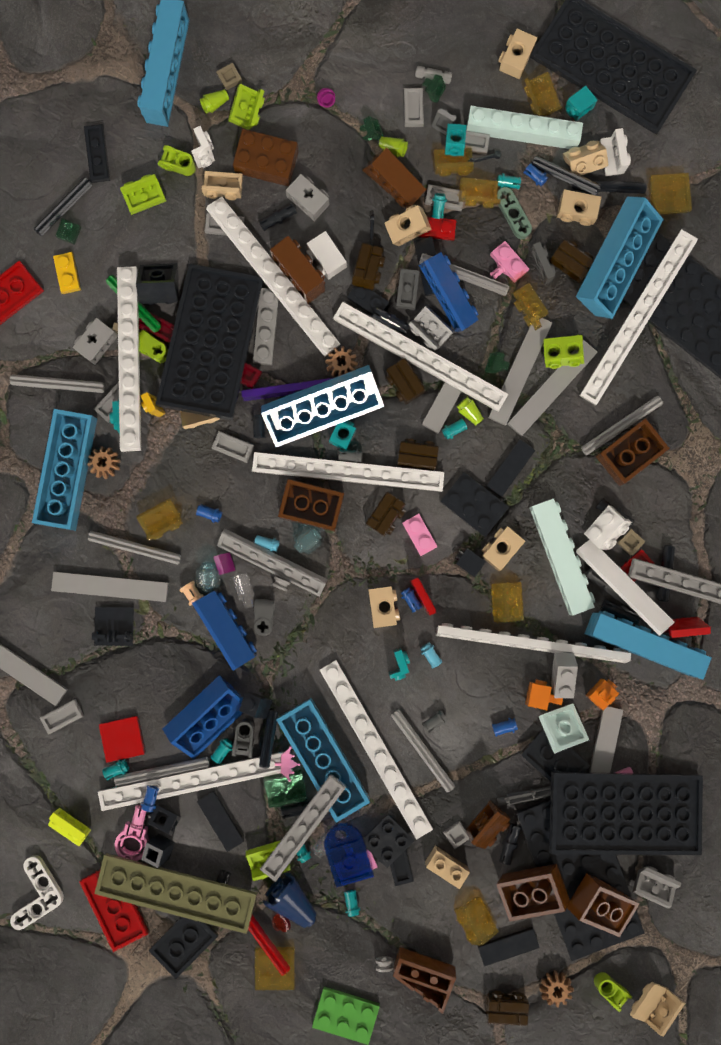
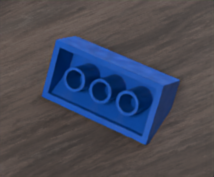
[419,252,478,332]
[192,591,257,671]
[163,675,243,759]

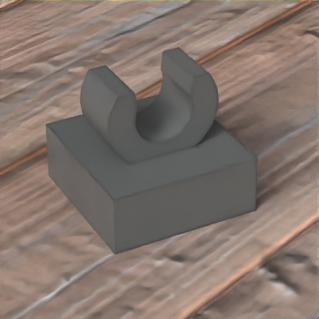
[431,108,456,135]

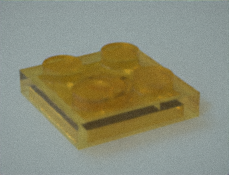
[649,173,692,214]
[255,947,295,990]

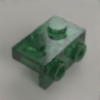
[263,769,307,808]

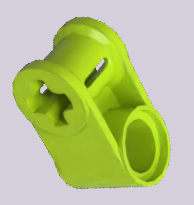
[157,145,196,176]
[139,330,168,363]
[594,972,633,1012]

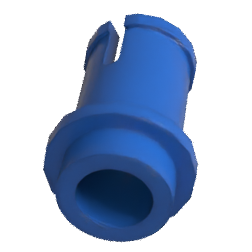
[523,163,548,187]
[196,504,222,523]
[401,587,423,613]
[492,718,518,736]
[141,785,159,812]

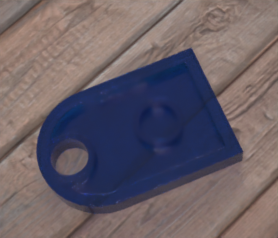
[324,823,374,888]

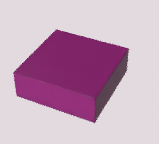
[214,552,236,575]

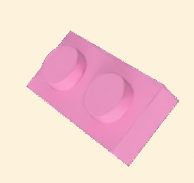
[402,514,437,556]

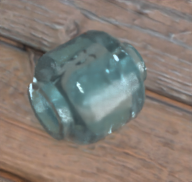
[293,526,322,555]
[196,562,221,592]

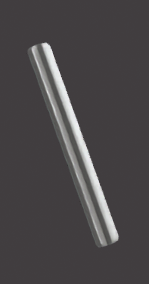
[419,254,509,296]
[10,374,105,393]
[581,396,663,455]
[88,531,181,564]
[391,710,455,792]
[114,757,210,787]

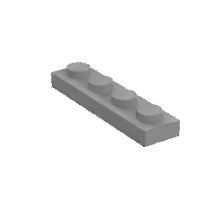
[253,288,279,365]

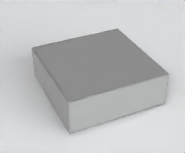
[443,821,469,849]

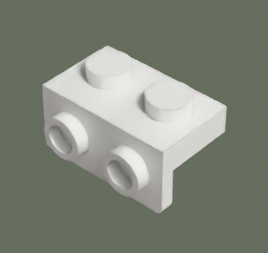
[191,126,215,168]
[599,128,631,176]
[584,505,632,550]

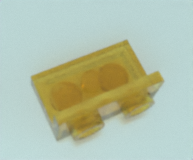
[524,72,562,117]
[434,148,474,176]
[459,177,501,208]
[513,283,549,331]
[136,498,182,541]
[491,582,524,622]
[454,897,499,945]

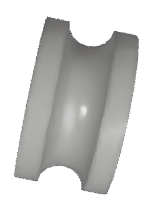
[271,576,291,592]
[375,956,393,972]

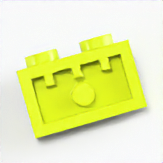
[48,808,91,846]

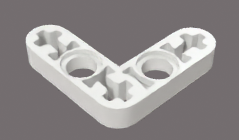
[10,855,64,930]

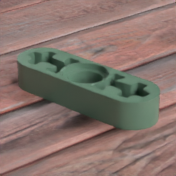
[496,187,532,239]

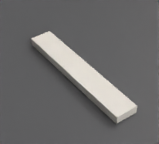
[576,540,674,636]

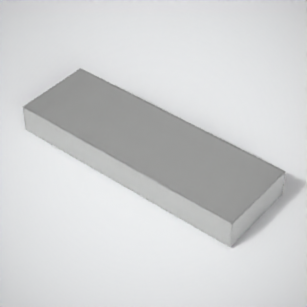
[422,382,462,434]

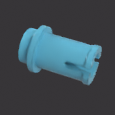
[254,535,280,552]
[420,642,442,668]

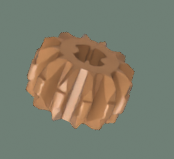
[325,346,358,377]
[87,446,121,479]
[539,970,574,1008]

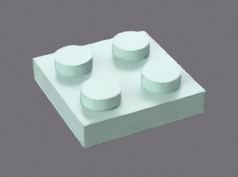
[539,704,589,753]

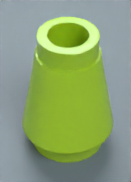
[200,89,229,113]
[379,136,408,158]
[456,397,484,425]

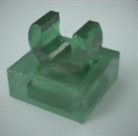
[422,74,446,103]
[359,116,384,141]
[55,219,81,245]
[485,352,510,374]

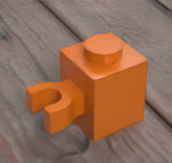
[525,679,563,710]
[586,679,619,711]

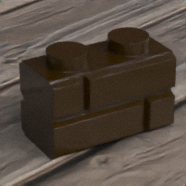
[549,240,594,283]
[352,243,386,290]
[385,358,426,404]
[397,439,439,471]
[365,492,406,537]
[486,991,529,1026]

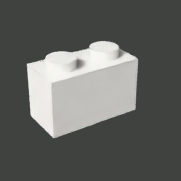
[306,231,347,280]

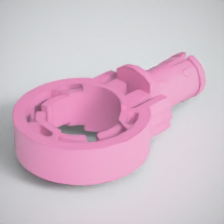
[115,805,149,861]

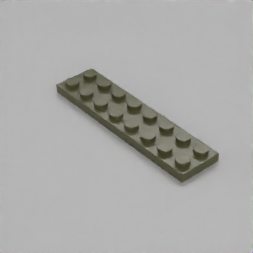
[95,853,257,934]

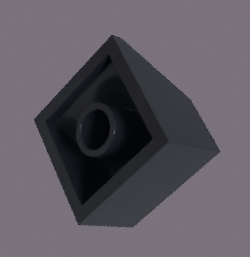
[136,263,179,305]

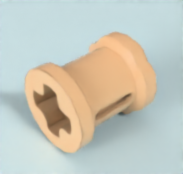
[180,581,204,606]

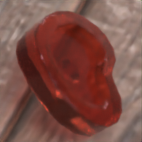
[272,914,291,932]

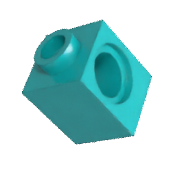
[565,86,597,121]
[445,124,467,156]
[329,420,356,450]

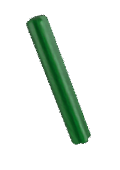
[106,275,161,333]

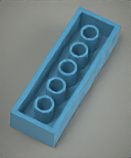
[137,0,189,127]
[576,196,663,319]
[261,365,384,447]
[32,409,97,531]
[584,611,712,680]
[276,698,370,823]

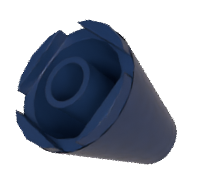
[263,873,316,928]

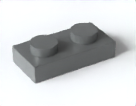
[530,242,555,284]
[396,269,419,310]

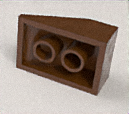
[465,800,510,849]
[567,873,640,937]

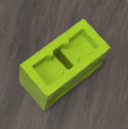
[543,335,584,369]

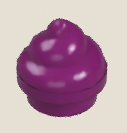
[317,88,335,108]

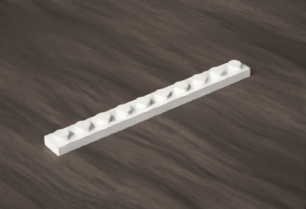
[206,197,341,357]
[579,229,698,405]
[117,266,141,452]
[333,302,508,412]
[252,452,444,492]
[436,623,631,663]
[320,660,433,839]
[98,751,293,811]

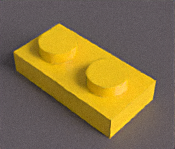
[53,252,81,294]
[141,392,165,417]

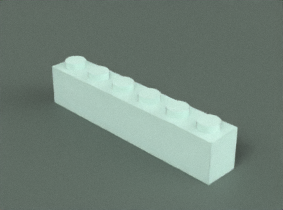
[466,106,583,149]
[529,499,595,615]

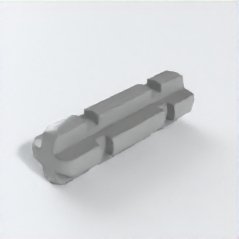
[415,66,452,84]

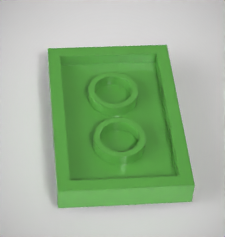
[312,987,380,1045]

